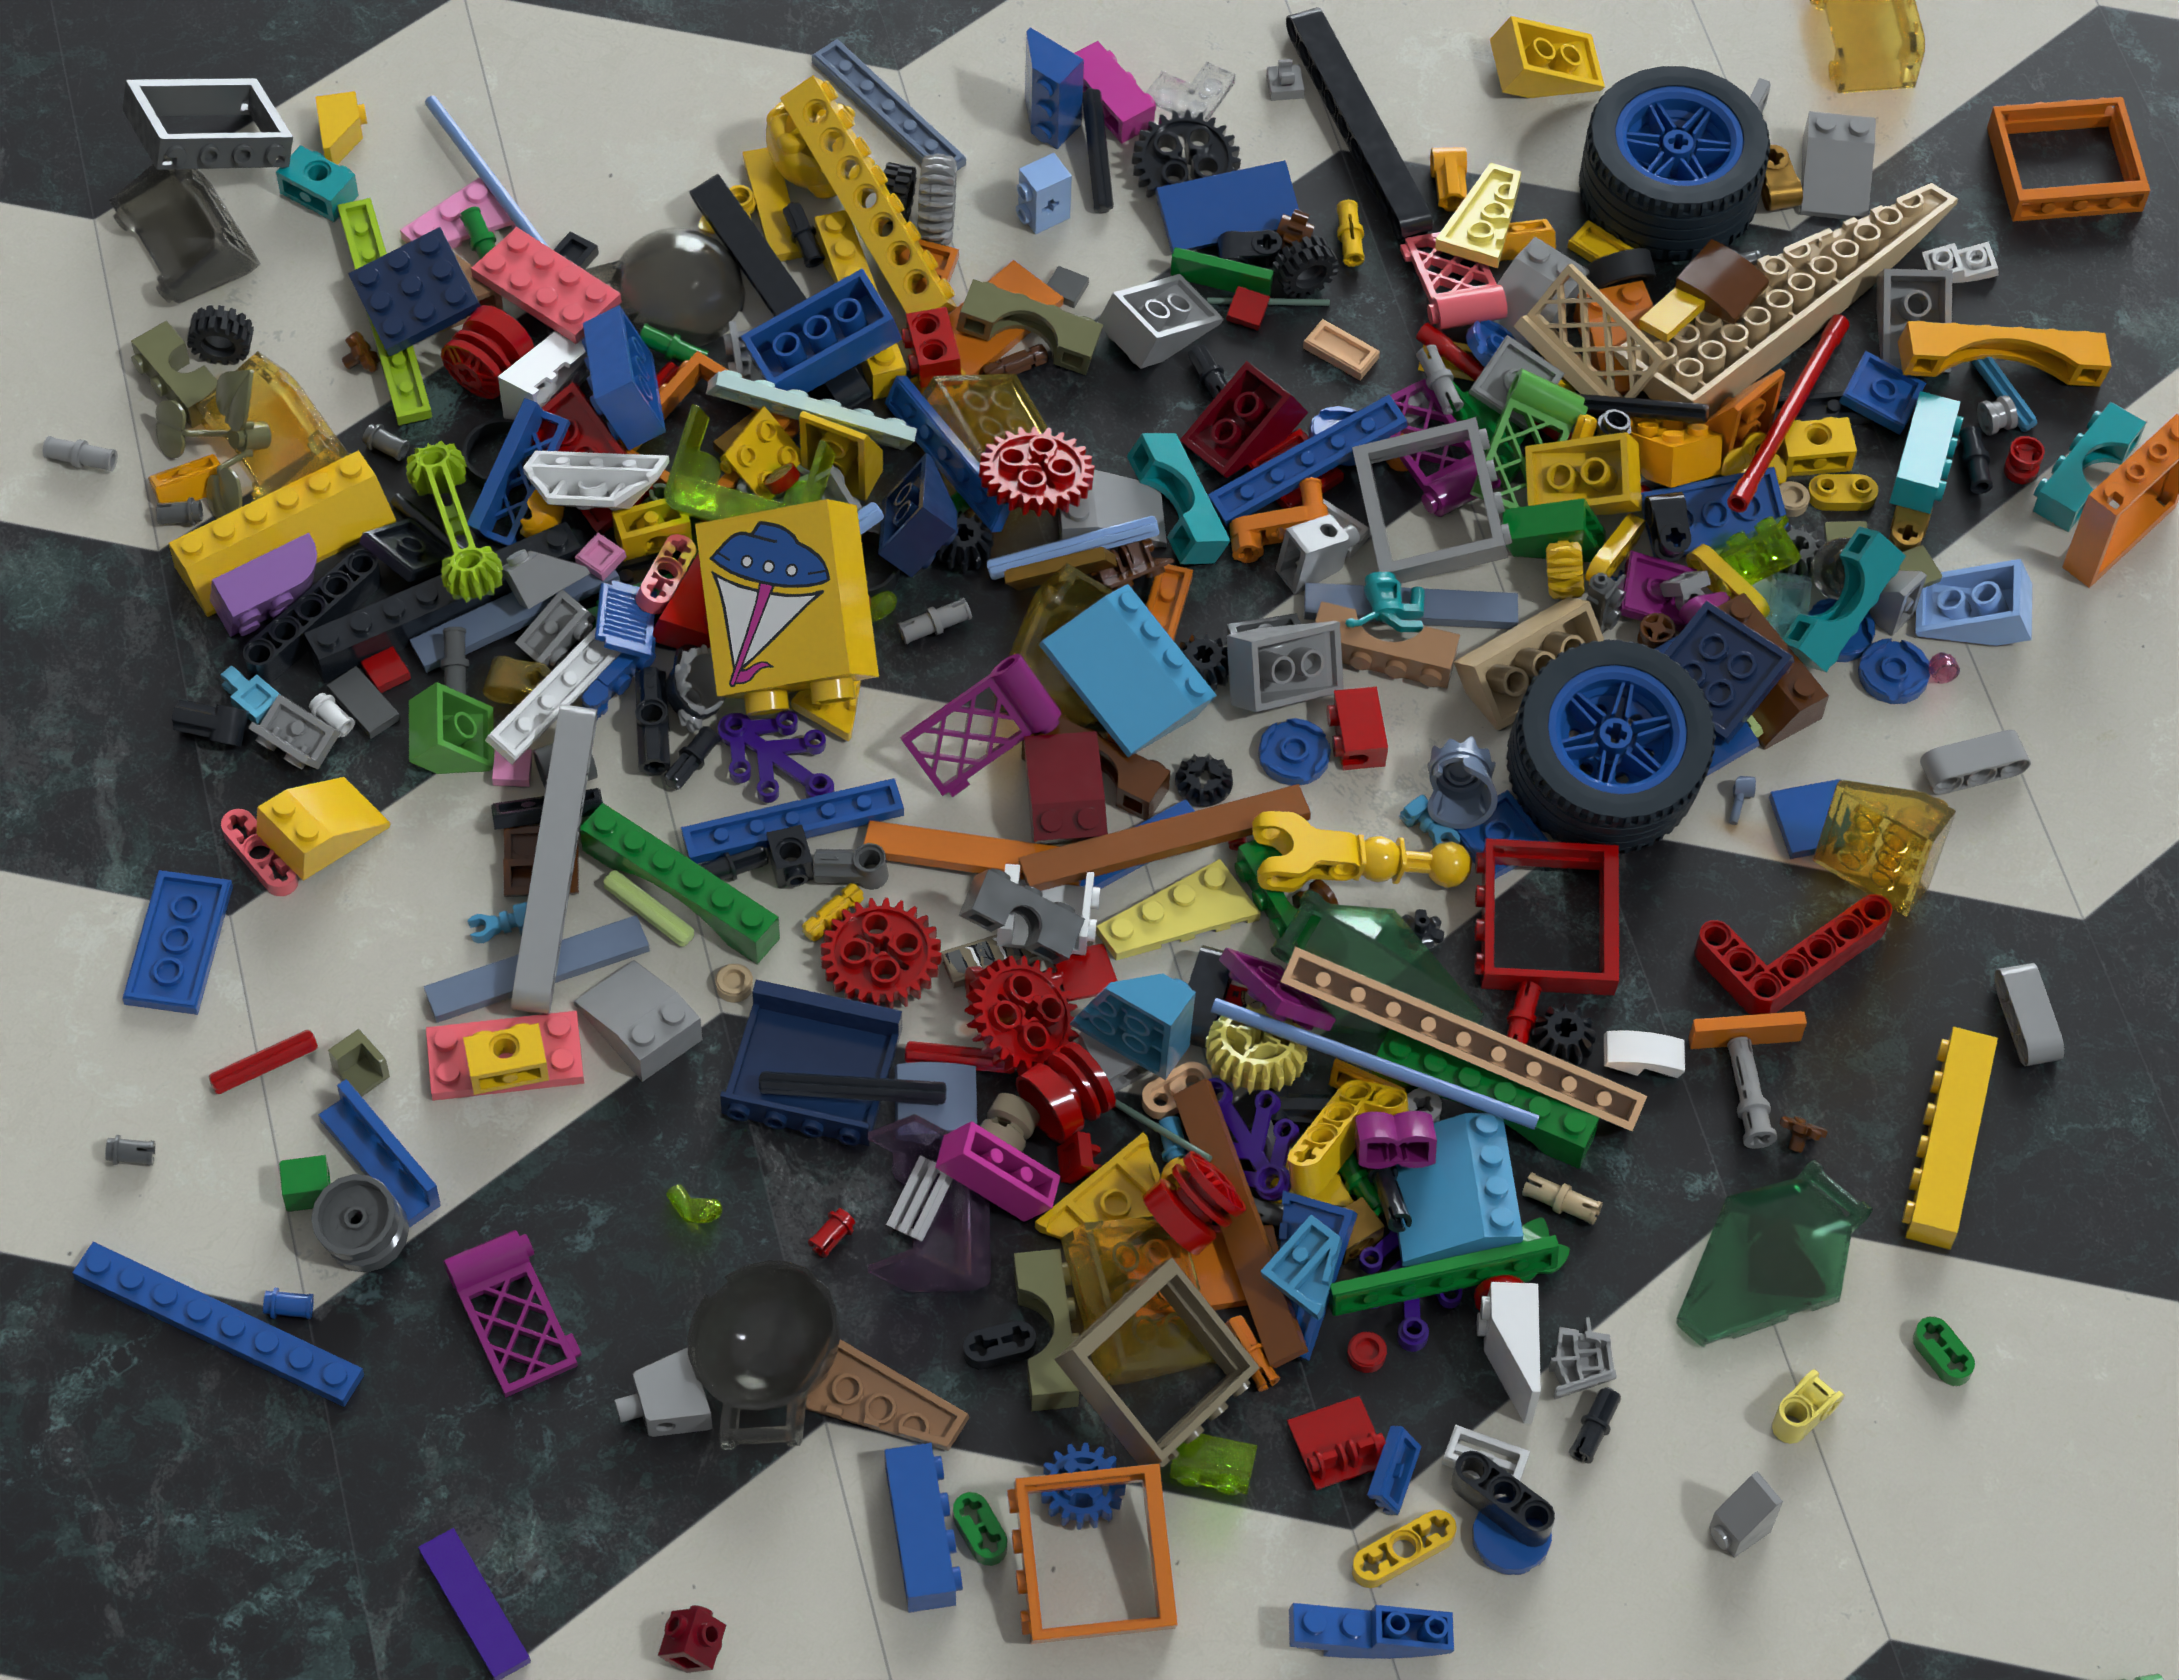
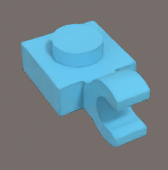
[220,666,281,724]

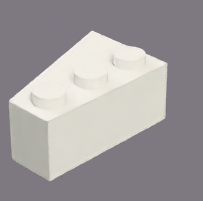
[498,331,590,420]

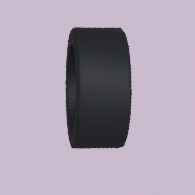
[1587,248,1656,289]

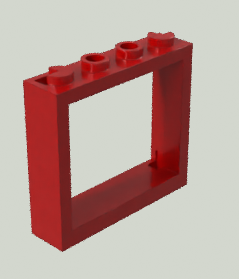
[1474,838,1619,996]

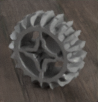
[918,153,957,245]

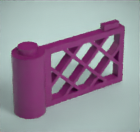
[1387,378,1501,517]
[900,653,1061,797]
[443,1230,582,1398]

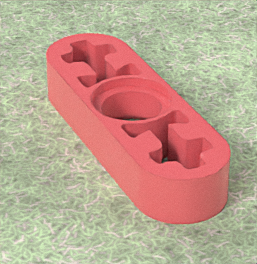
[635,534,697,614]
[221,809,298,896]

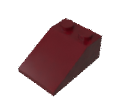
[1180,361,1309,478]
[1024,731,1108,845]

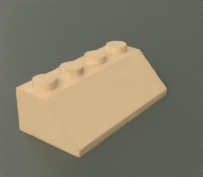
[1454,597,1604,730]

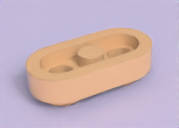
[1142,1062,1212,1120]

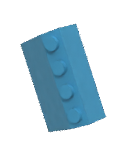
[1039,584,1217,757]
[1396,1113,1523,1266]

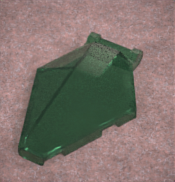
[1270,890,1484,1039]
[1676,1160,1873,1347]

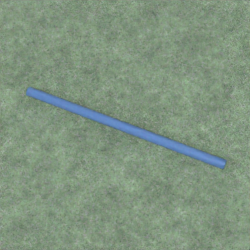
[425,96,549,247]
[1211,998,1540,1130]

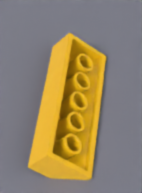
[169,450,396,617]

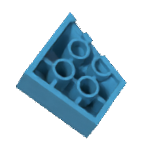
[1069,973,1196,1080]

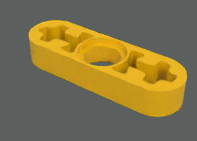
[1585,513,1646,582]
[1686,544,1770,618]
[1352,1510,1456,1588]

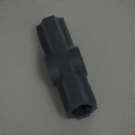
[635,667,670,776]

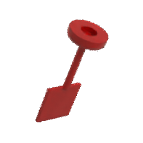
[965,943,1118,1006]

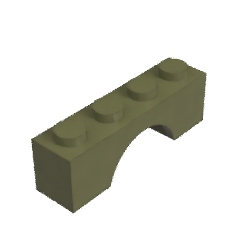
[956,279,1103,375]
[1013,1249,1080,1411]

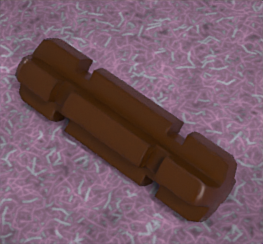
[983,344,1048,384]

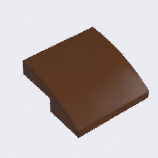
[1676,239,1769,324]
[503,826,579,897]

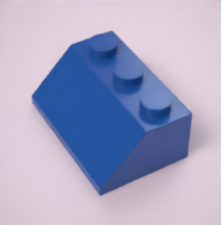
[1025,27,1084,149]

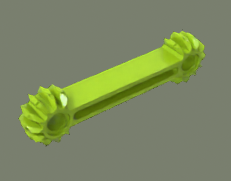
[406,441,503,603]

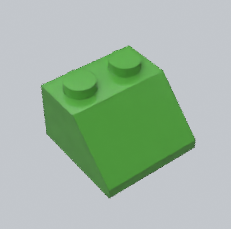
[409,682,494,774]

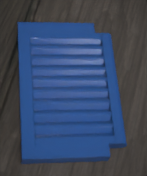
[595,580,657,659]

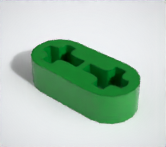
[1913,1316,1975,1386]
[953,1492,1008,1566]

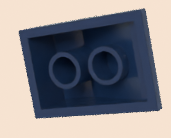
[878,453,958,578]

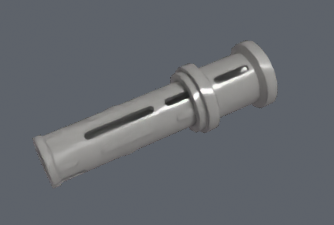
[1727,1037,1777,1149]

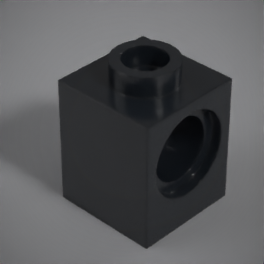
[766,825,814,888]

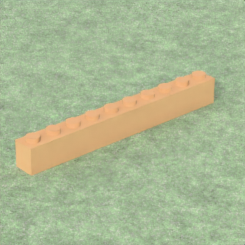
[1280,946,1647,1131]

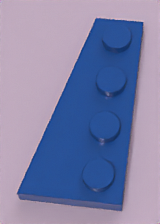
[1279,1191,1358,1361]

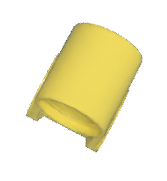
[1772,1369,1845,1444]

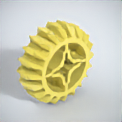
[1205,1003,1308,1095]

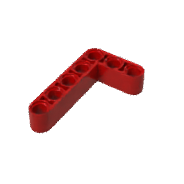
[1694,894,1892,1015]

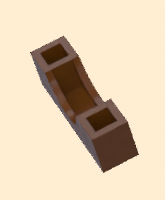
[1021,714,1171,821]

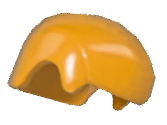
[520,489,565,538]

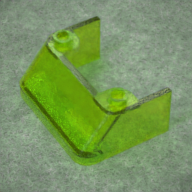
[664,404,836,521]

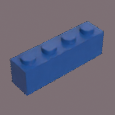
[884,1443,963,1613]

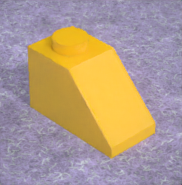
[315,91,367,165]

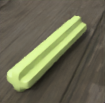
[603,870,694,947]

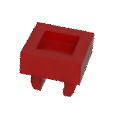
[1057,1131,1103,1184]

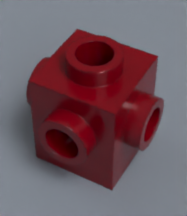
[658,1605,727,1673]

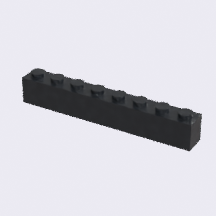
[304,521,582,683]

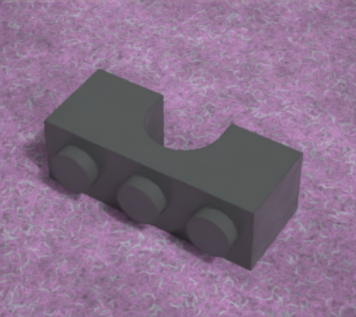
[959,869,1085,964]

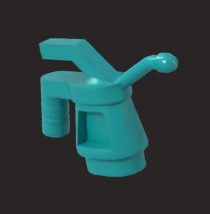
[1345,572,1425,632]

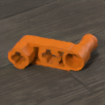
[1229,477,1329,563]

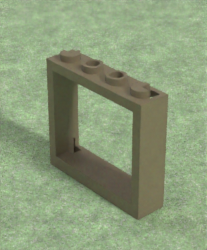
[1054,1258,1260,1468]

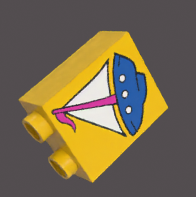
[695,499,879,716]

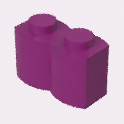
[1354,1111,1437,1169]

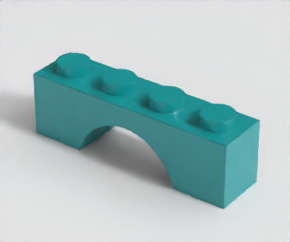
[2033,402,2146,532]
[1127,433,1230,564]
[1782,526,1906,672]

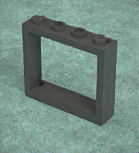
[122,78,293,170]

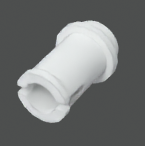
[309,693,355,738]

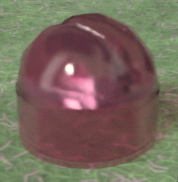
[1929,652,1960,684]

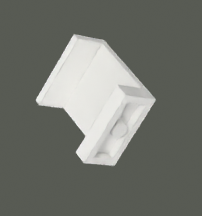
[997,864,1101,955]

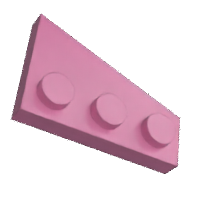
[400,177,517,249]

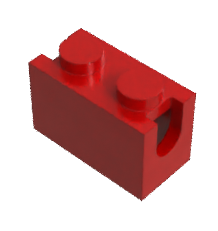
[1327,686,1388,771]

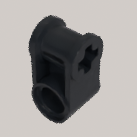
[1217,230,1282,271]
[1644,492,1691,563]

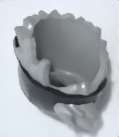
[665,644,726,733]

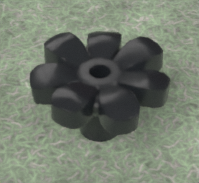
[1397,909,1444,953]

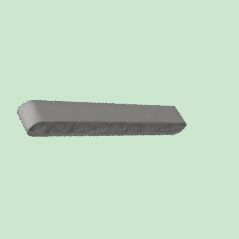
[511,704,597,1014]

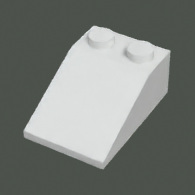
[1477,1282,1541,1424]

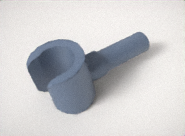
[1729,776,1756,825]

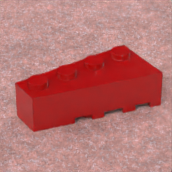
[653,513,734,649]

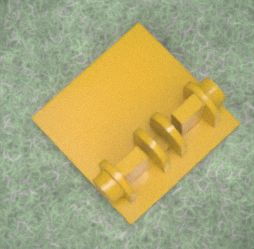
[719,406,801,506]

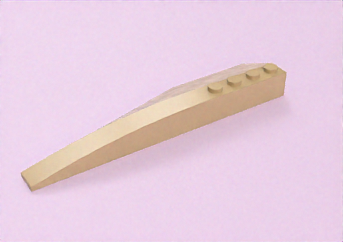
[1614,183,1958,424]

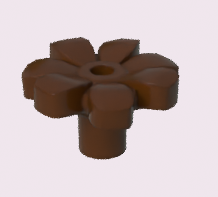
[342,331,380,373]
[1779,1116,1828,1153]

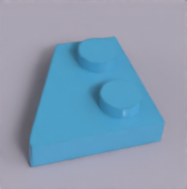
[1260,1215,1342,1321]

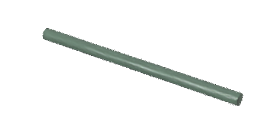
[1207,297,1330,306]
[1115,1099,1212,1162]

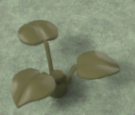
[155,370,271,519]

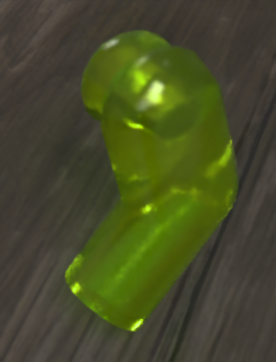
[870,591,897,622]
[666,1184,722,1223]

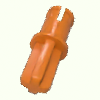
[1225,1315,1280,1392]

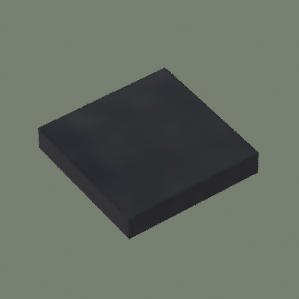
[359,518,453,583]

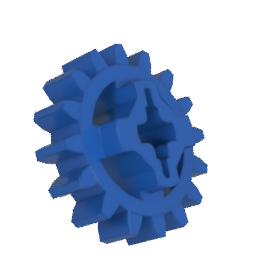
[1041,1443,1126,1530]

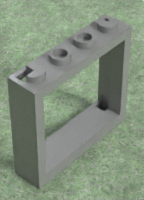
[1352,417,1512,583]

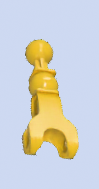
[1252,811,1472,892]

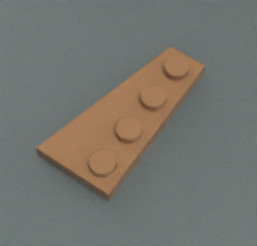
[793,1337,969,1451]

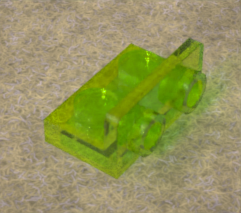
[1719,515,1802,585]
[1170,1434,1257,1495]

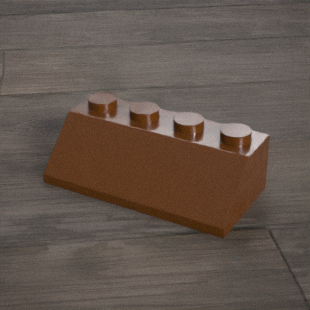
[1718,593,1829,750]

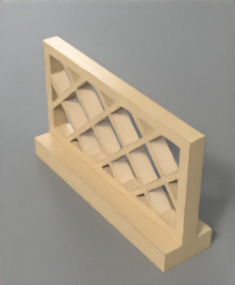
[1513,264,1668,398]

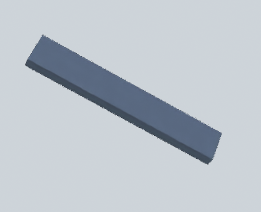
[812,39,966,171]
[410,570,620,673]
[1304,583,1518,629]
[424,915,650,1023]

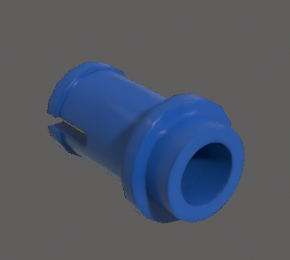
[263,1287,314,1319]

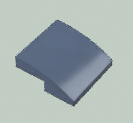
[894,1062,977,1141]

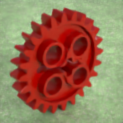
[979,426,1095,517]
[821,897,942,1009]
[964,955,1079,1076]

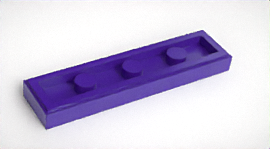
[418,1528,531,1680]

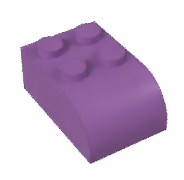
[210,533,317,637]

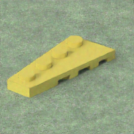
[1435,163,1521,268]
[1096,859,1261,961]

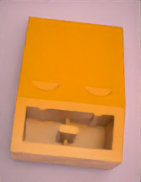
[1629,417,1723,488]

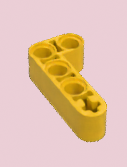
[1288,1079,1409,1197]

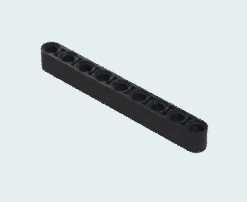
[1286,7,1433,240]
[689,173,873,409]

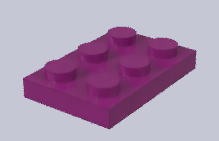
[1219,947,1337,1031]

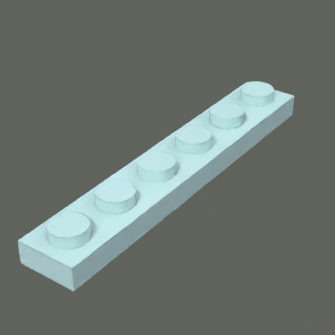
[706,370,917,450]

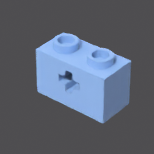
[1016,153,1072,234]

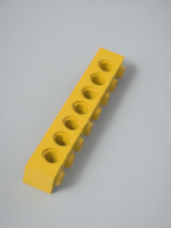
[780,75,957,314]

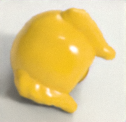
[766,101,875,199]

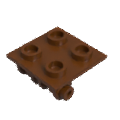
[1088,538,1174,591]

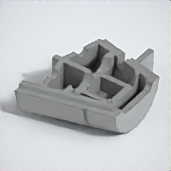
[1549,1317,1617,1399]

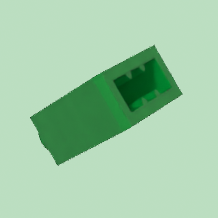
[1501,498,1606,562]

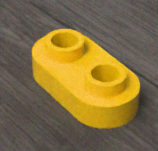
[1808,474,1878,511]

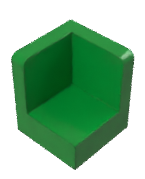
[279,1155,331,1212]

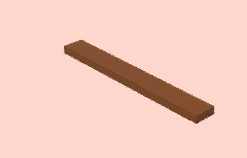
[1018,784,1311,891]
[1173,1078,1309,1368]

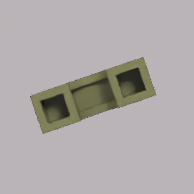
[131,320,220,428]

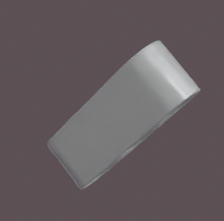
[1920,730,2031,795]
[1994,963,2064,1066]

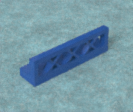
[467,398,571,547]
[318,1079,441,1228]

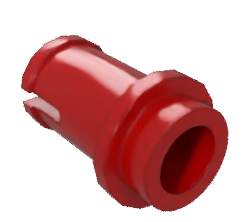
[808,1208,856,1258]

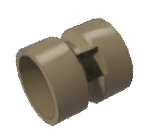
[980,1093,1040,1152]

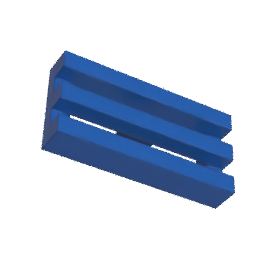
[1367,1426,1421,1515]

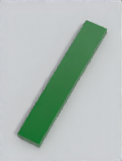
[1329,1235,1559,1316]

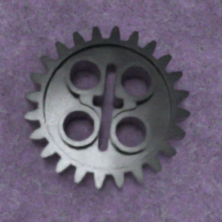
[1132,109,1241,206]

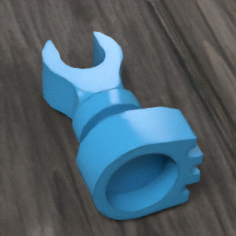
[1399,795,1460,848]
[467,902,527,943]

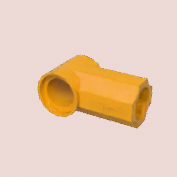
[1430,147,1467,212]

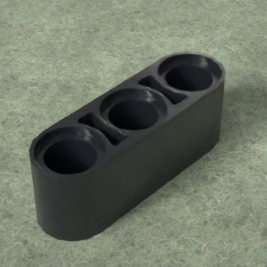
[1188,945,1233,1049]
[1451,1450,1555,1547]

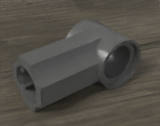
[814,843,889,890]

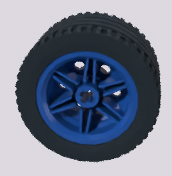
[1579,66,1771,260]
[1506,639,1716,853]

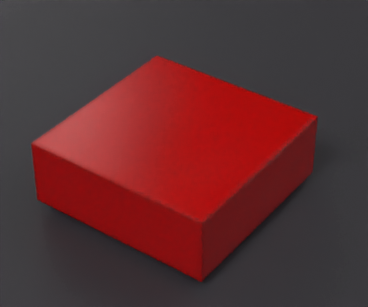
[1226,286,1270,331]
[361,646,411,693]

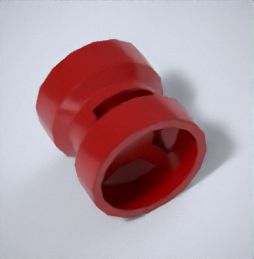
[2003,436,2045,484]

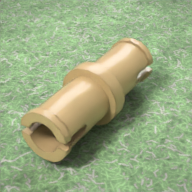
[1522,1173,1602,1225]

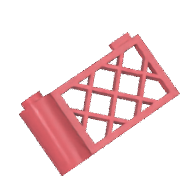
[1400,232,1508,330]

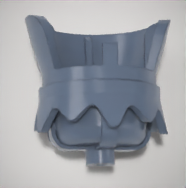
[1427,736,1498,829]

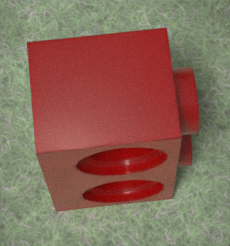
[901,307,961,388]

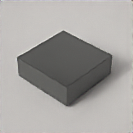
[1047,266,1089,308]

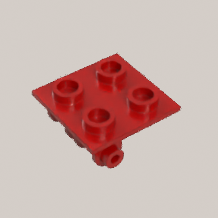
[1287,1396,1386,1490]

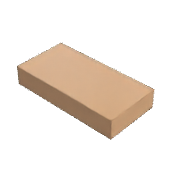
[1303,319,1380,380]

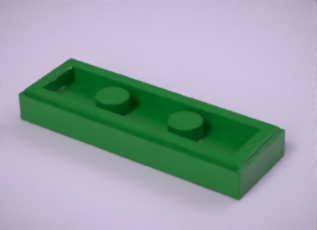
[1170,247,1274,296]

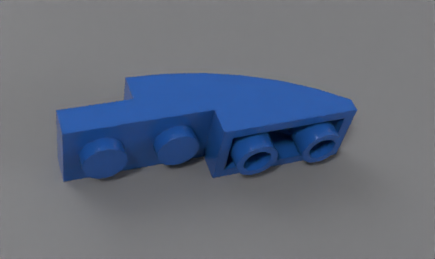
[1289,1603,1454,1659]

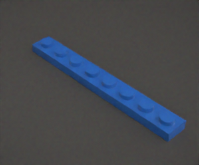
[72,1241,364,1407]

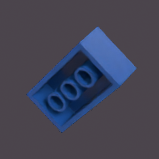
[741,268,902,393]
[581,305,666,450]

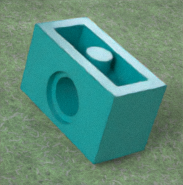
[276,145,359,222]

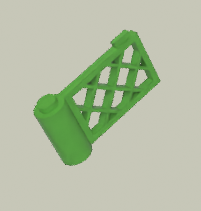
[1470,368,1588,509]

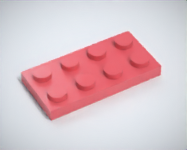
[471,227,622,344]
[426,1011,584,1101]

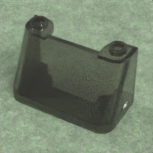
[109,154,260,304]

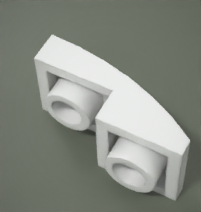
[1922,241,1999,283]
[1604,1031,1685,1078]

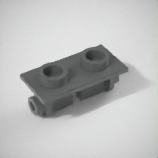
[1586,573,1626,634]

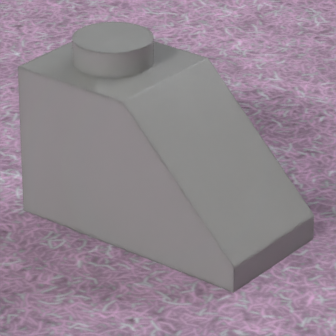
[502,549,590,609]
[1869,571,1927,636]
[1709,1471,1783,1558]

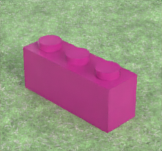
[1074,41,1156,144]
[935,1121,1060,1222]

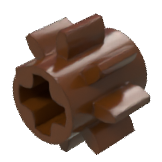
[1276,209,1315,249]

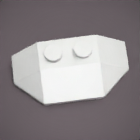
[523,451,670,511]

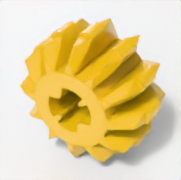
[1546,540,1585,600]

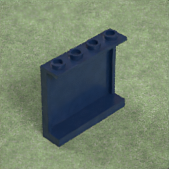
[720,979,902,1146]

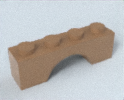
[1315,601,1460,689]

